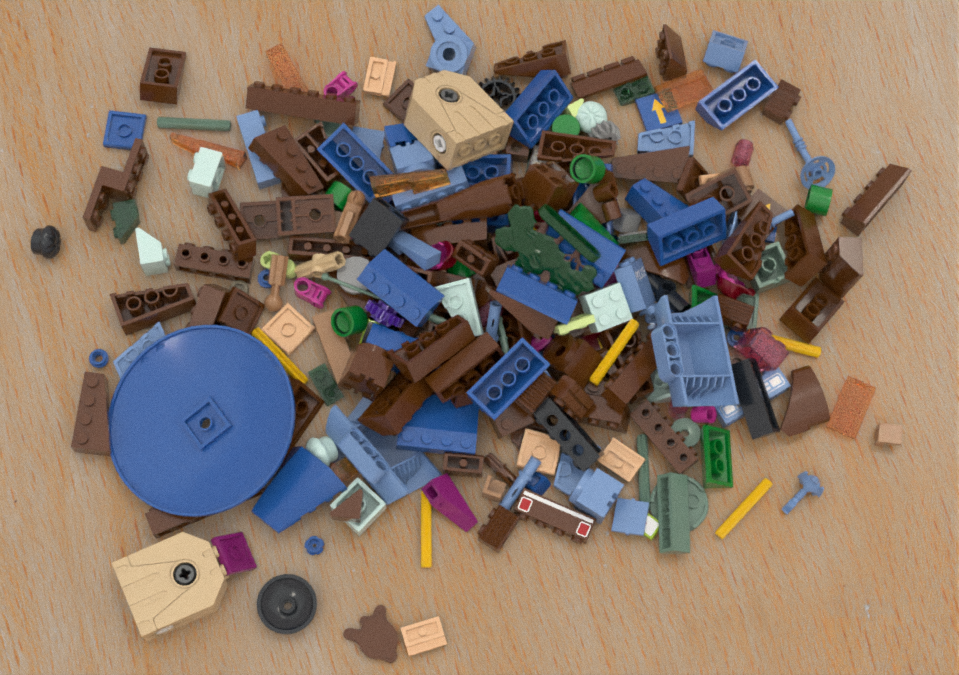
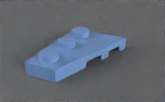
[425,5,474,44]
[637,120,695,157]
[113,321,166,379]
[553,430,601,497]

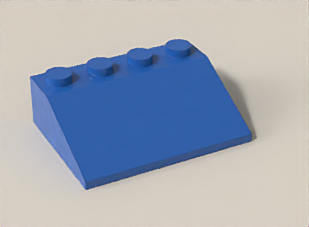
[452,154,513,233]
[396,395,479,455]

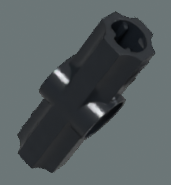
[646,272,691,313]

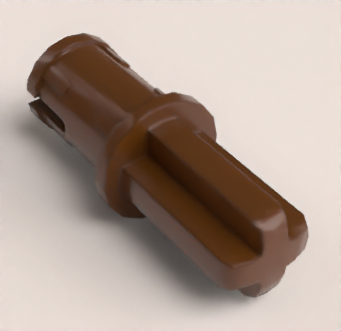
[484,453,517,487]

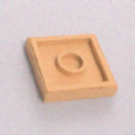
[261,303,316,356]
[516,428,560,476]

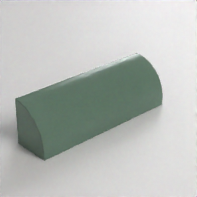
[657,472,690,554]

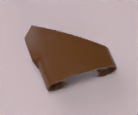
[566,168,622,224]
[619,240,690,286]
[780,365,830,437]

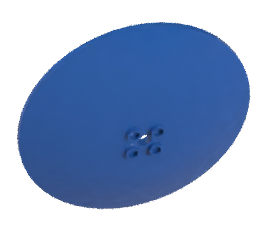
[109,325,295,517]

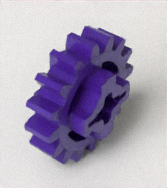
[364,299,406,328]

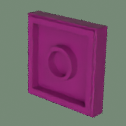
[211,532,257,576]

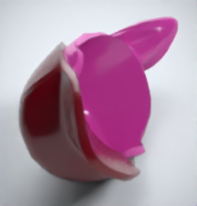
[410,240,457,271]
[715,263,755,299]

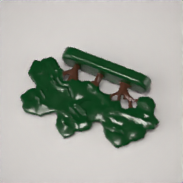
[495,204,601,296]

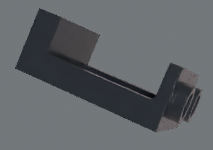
[349,197,409,258]

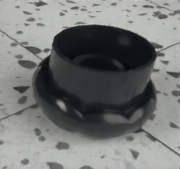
[31,225,61,259]

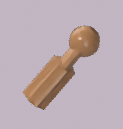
[333,190,366,244]
[264,254,288,312]

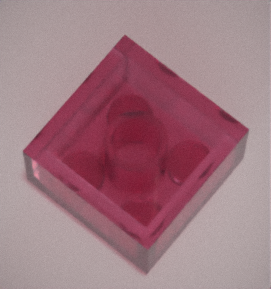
[733,327,789,372]

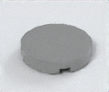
[337,257,369,295]

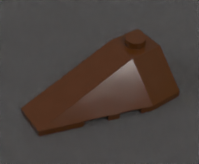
[494,40,571,78]
[537,130,617,163]
[713,201,773,281]
[485,284,558,340]

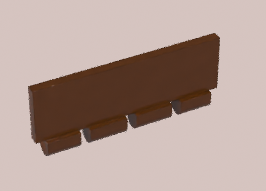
[571,56,647,99]

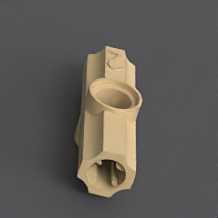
[294,251,346,279]

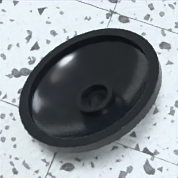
[257,574,317,635]

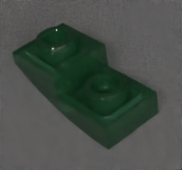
[613,75,656,106]
[307,363,344,406]

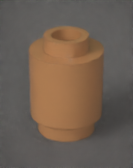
[736,166,754,193]

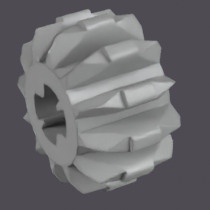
[588,120,621,145]

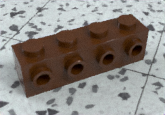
[207,188,256,261]
[174,243,255,284]
[629,400,698,474]

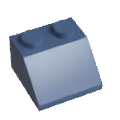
[703,30,748,73]

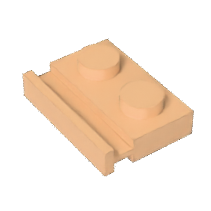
[363,57,397,98]
[598,437,646,483]
[401,616,447,657]

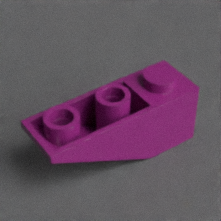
[686,247,716,288]
[421,473,478,532]

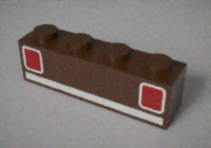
[514,488,596,545]

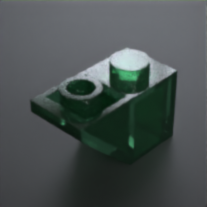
[110,199,140,244]

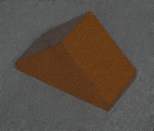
[329,488,364,523]

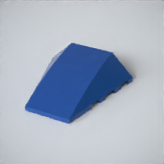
[251,446,347,534]

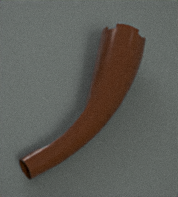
[399,173,526,231]

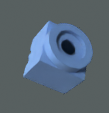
[426,31,476,75]
[389,140,436,186]
[568,468,624,525]

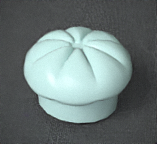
[575,101,608,133]
[305,436,338,466]

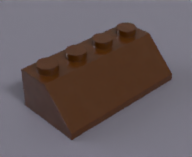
[841,164,912,237]
[817,237,864,298]
[358,371,432,436]
[281,376,324,465]

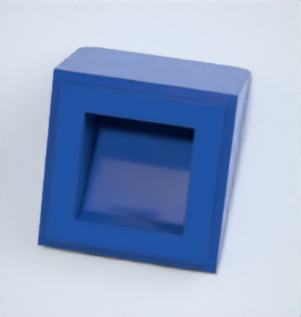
[525,472,551,496]

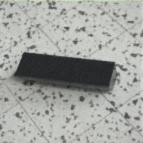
[731,358,780,440]

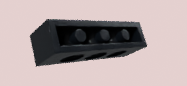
[533,395,604,472]

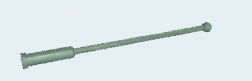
[321,273,447,324]

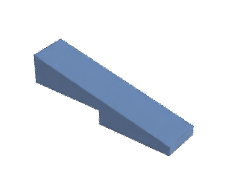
[389,231,441,271]

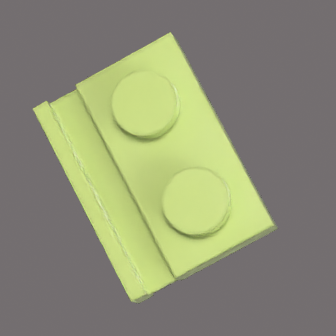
[553,313,596,336]

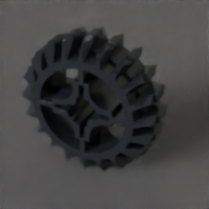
[478,75,520,112]

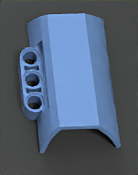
[651,295,739,407]
[326,397,442,505]

